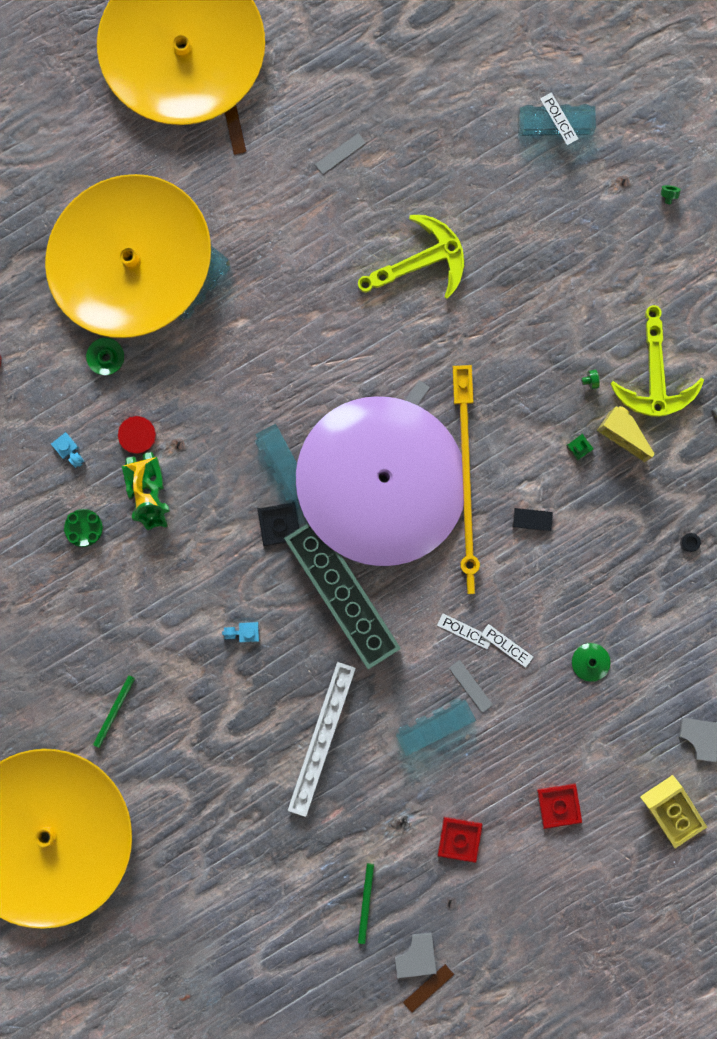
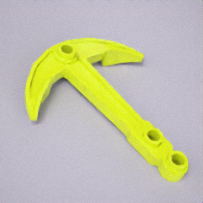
[358,215,464,299]
[610,305,704,417]

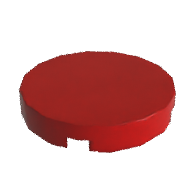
[118,416,157,454]

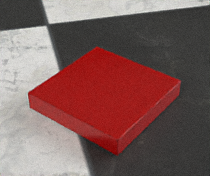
[537,783,582,829]
[437,817,482,863]

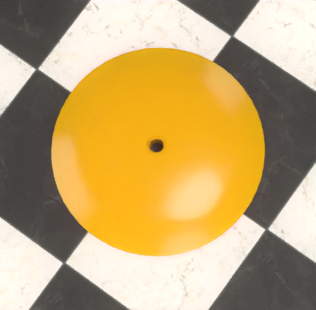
[97,0,265,125]
[45,174,211,338]
[0,749,132,929]

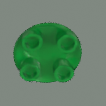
[64,509,103,547]

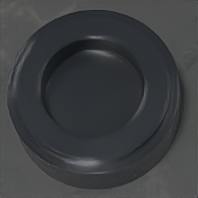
[680,533,701,552]

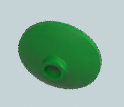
[86,338,124,375]
[572,643,610,682]

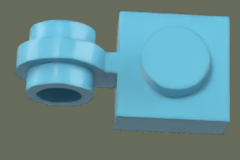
[51,432,84,468]
[222,622,259,642]

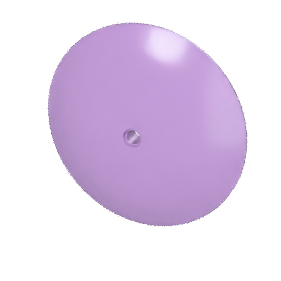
[296,397,464,566]

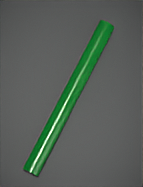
[93,675,135,748]
[358,863,374,944]

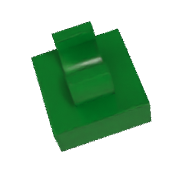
[566,434,594,461]

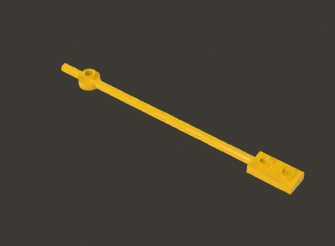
[452,365,480,594]

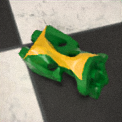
[122,452,170,530]

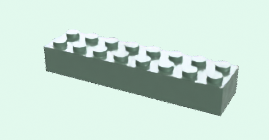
[284,523,401,670]

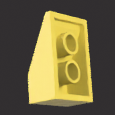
[597,406,654,462]
[640,775,707,848]

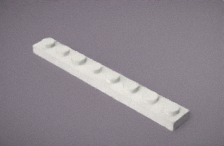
[288,662,356,817]

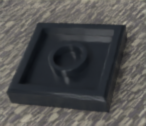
[257,502,299,546]

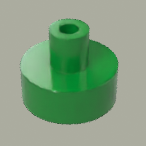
[660,185,681,204]
[581,369,600,390]

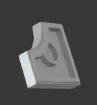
[679,717,717,762]
[395,932,436,978]

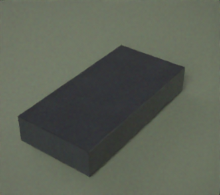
[512,508,553,531]

